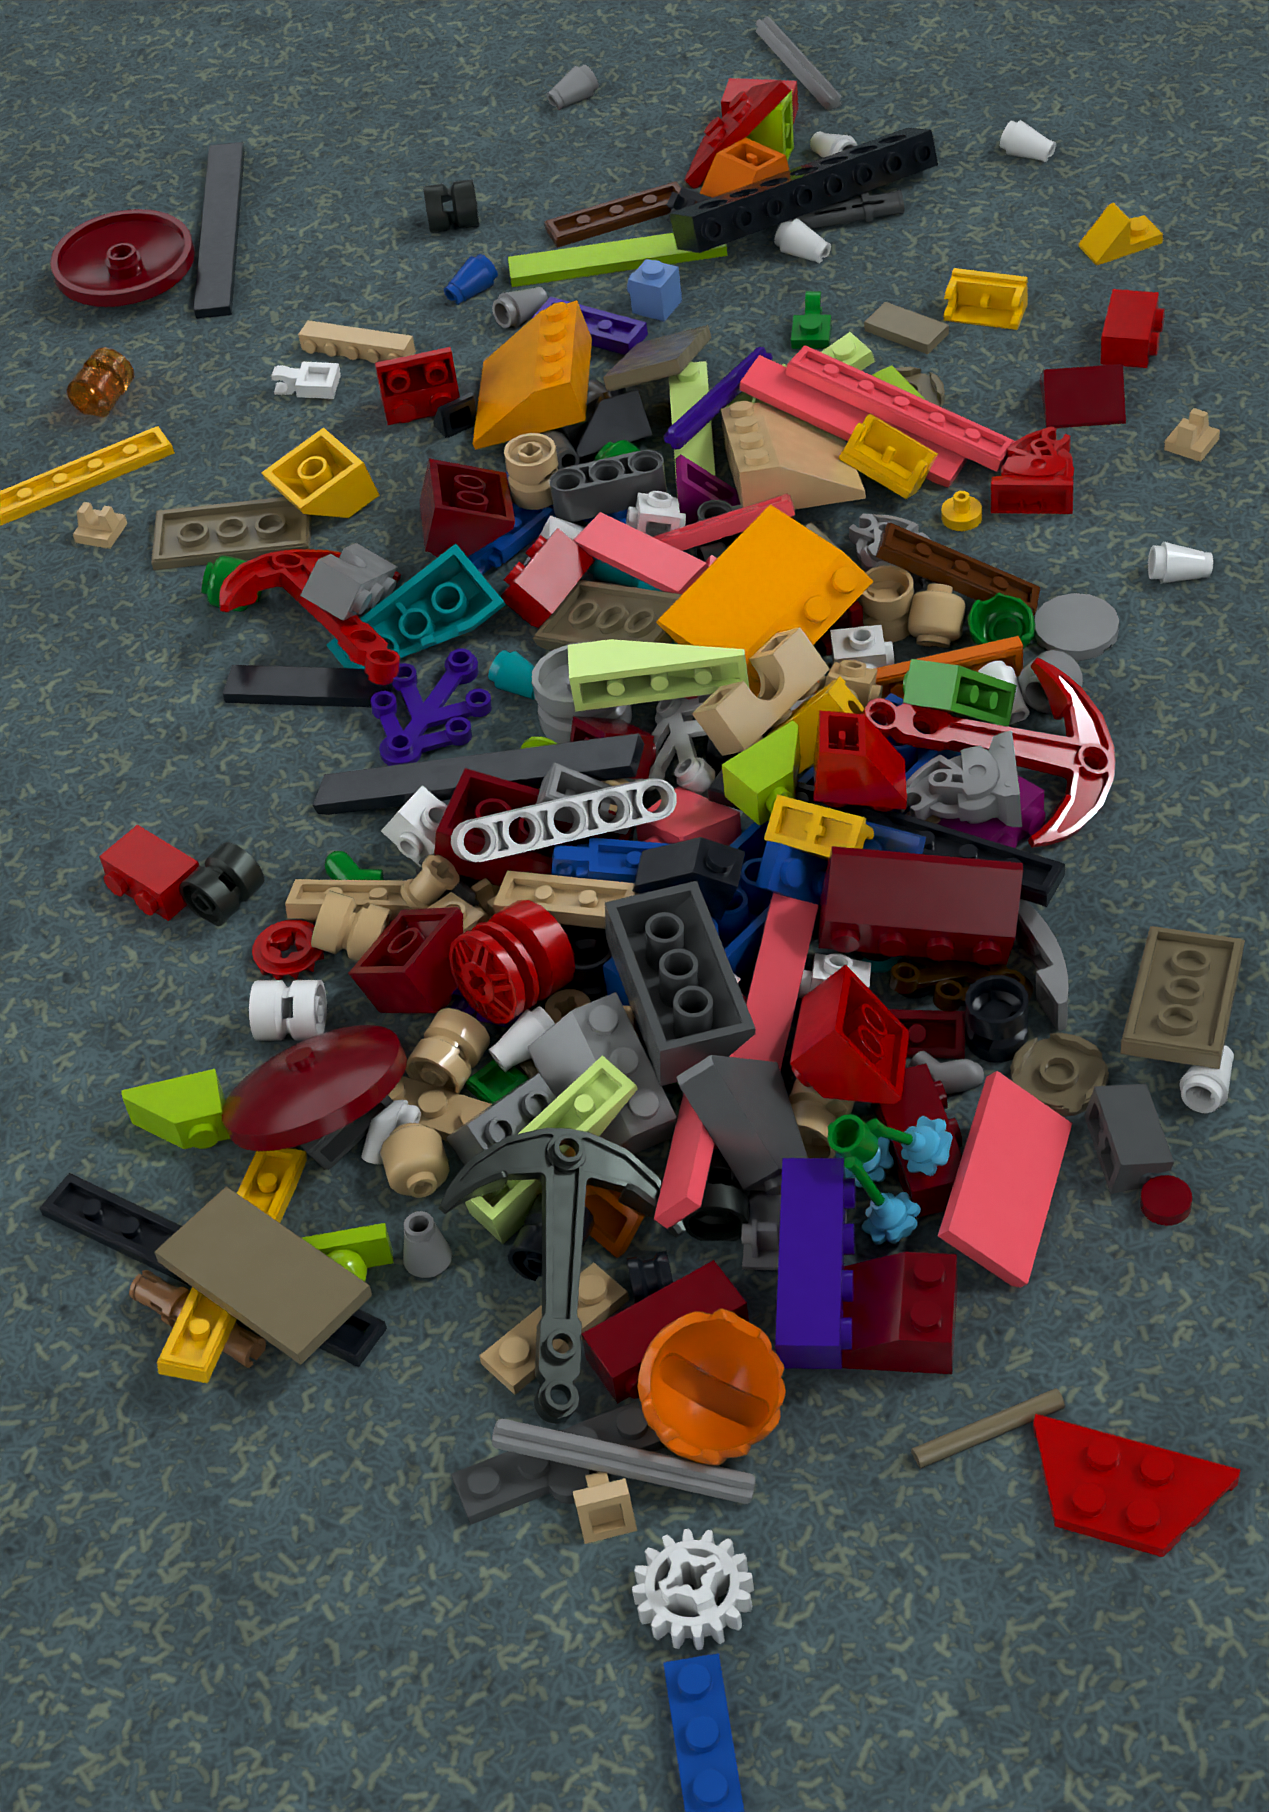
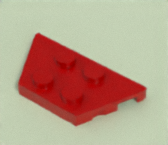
[684,80,791,189]
[1033,1414,1241,1557]

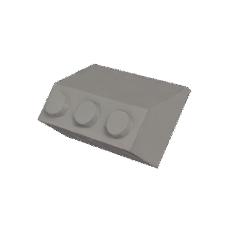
[528,992,677,1154]

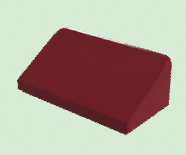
[889,1009,966,1059]

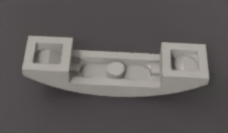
[1015,899,1068,1032]

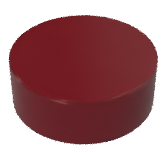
[1140,1175,1192,1226]

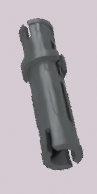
[794,189,905,229]

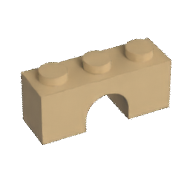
[692,627,830,756]

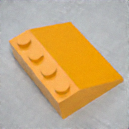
[473,301,592,450]
[656,504,874,697]

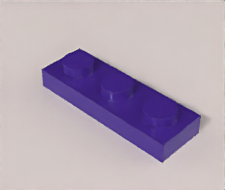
[532,297,648,355]

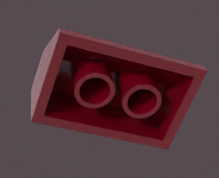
[419,459,515,557]

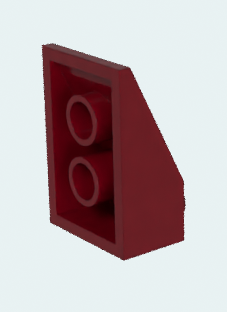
[842,1252,958,1374]

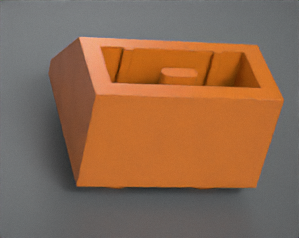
[700,138,789,198]

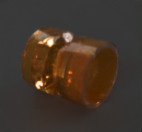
[67,348,135,417]

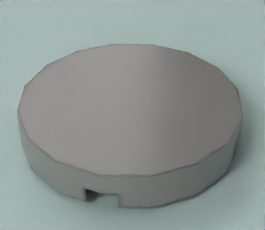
[1034,593,1119,661]

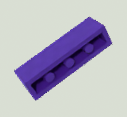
[775,1158,856,1369]

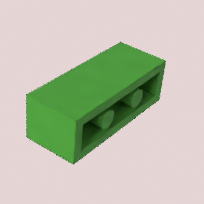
[903,659,1017,727]

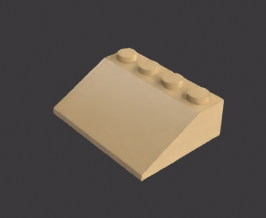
[720,401,866,509]

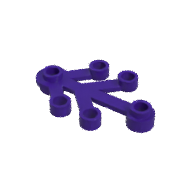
[371,648,492,766]

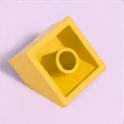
[261,427,380,518]

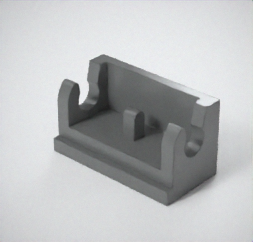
[1084,1084,1174,1194]

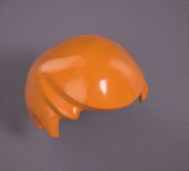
[638,1309,786,1465]

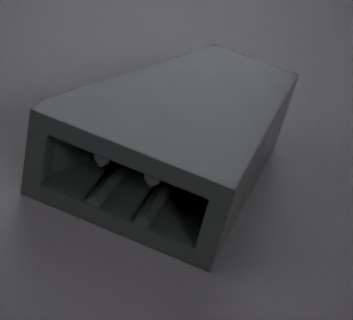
[677,1055,808,1196]

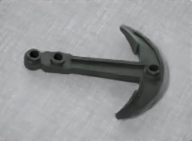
[438,1128,686,1424]

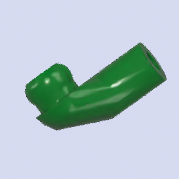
[324,851,384,880]

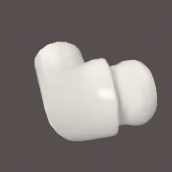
[361,1100,421,1164]

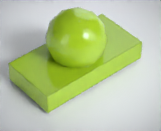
[301,1223,394,1282]

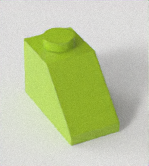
[746,90,794,161]
[722,720,801,826]
[121,1069,231,1149]

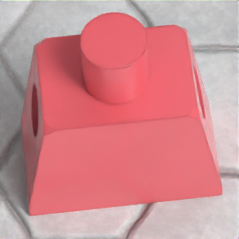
[636,786,742,846]

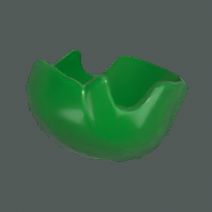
[967,593,1036,649]

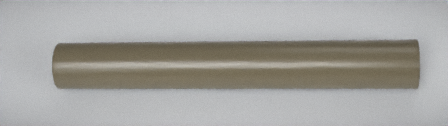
[911,1388,1065,1469]

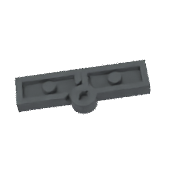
[451,1399,666,1525]

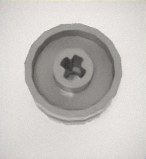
[532,642,632,744]

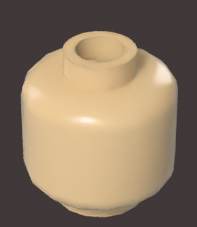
[907,583,965,648]
[380,1123,450,1198]

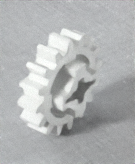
[632,1529,754,1650]

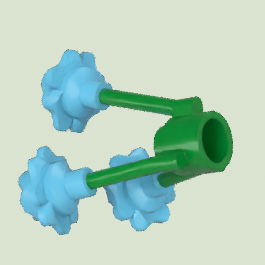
[828,1114,953,1245]

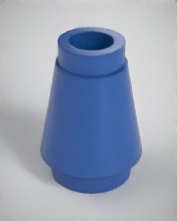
[444,254,498,305]

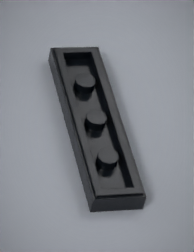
[223,665,393,708]

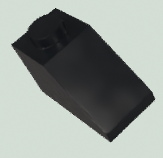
[573,388,652,460]
[632,837,745,920]

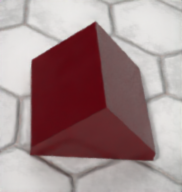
[1040,364,1126,428]

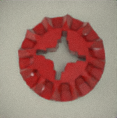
[252,920,324,980]

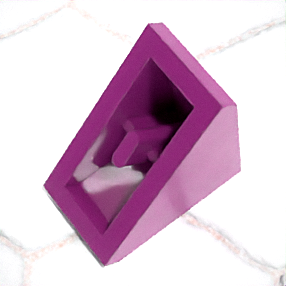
[675,454,741,525]

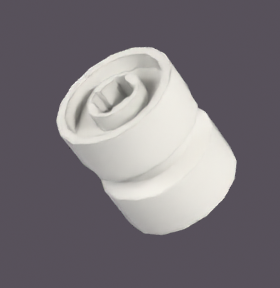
[249,980,327,1041]

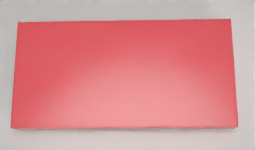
[938,1071,1073,1288]

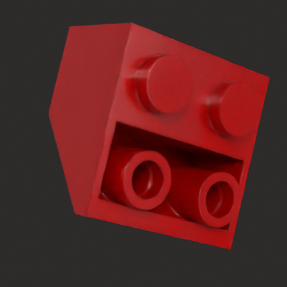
[375,347,460,425]
[813,710,907,811]

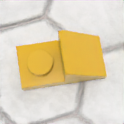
[1079,203,1163,266]

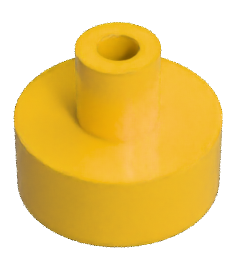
[941,491,982,531]

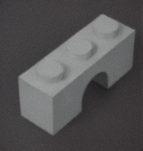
[300,543,398,621]

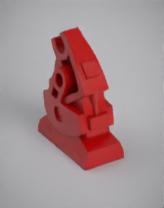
[991,426,1074,514]

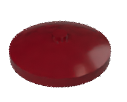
[50,209,195,307]
[221,1025,407,1151]

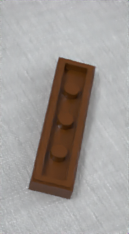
[544,181,681,248]
[876,522,1040,616]

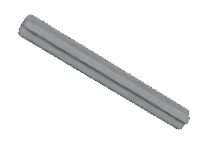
[755,16,842,110]
[492,1418,756,1504]

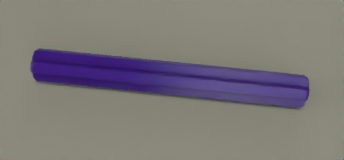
[664,347,773,450]

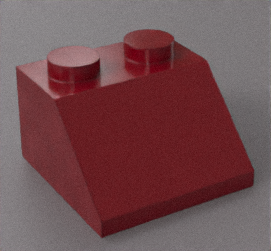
[348,907,463,1013]

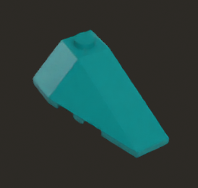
[326,544,506,669]

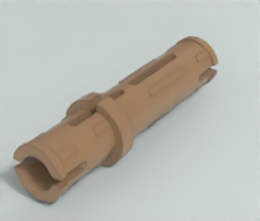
[129,1270,266,1368]

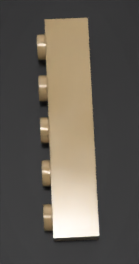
[298,320,416,363]

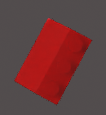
[790,964,909,1105]

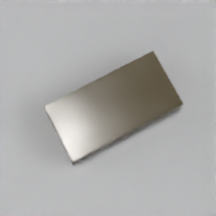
[864,302,949,354]

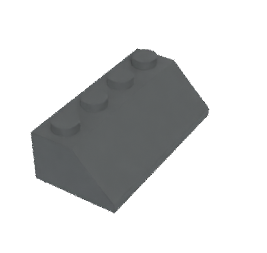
[605,881,755,1086]

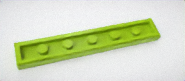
[508,233,728,287]

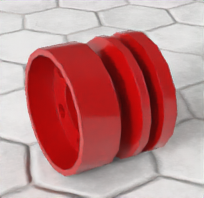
[449,900,576,1024]

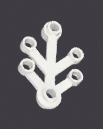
[635,694,716,795]

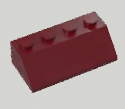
[819,846,1023,965]

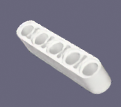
[451,779,677,862]

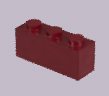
[871,1063,962,1218]
[581,1260,749,1404]

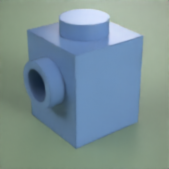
[627,259,682,322]

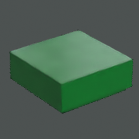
[465,1060,529,1104]

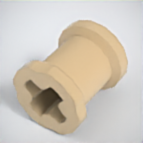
[400,855,460,909]

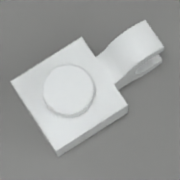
[271,362,341,399]

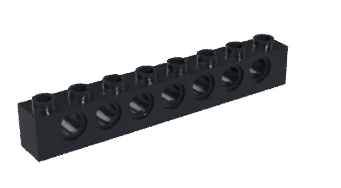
[669,128,938,253]

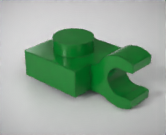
[791,291,832,349]

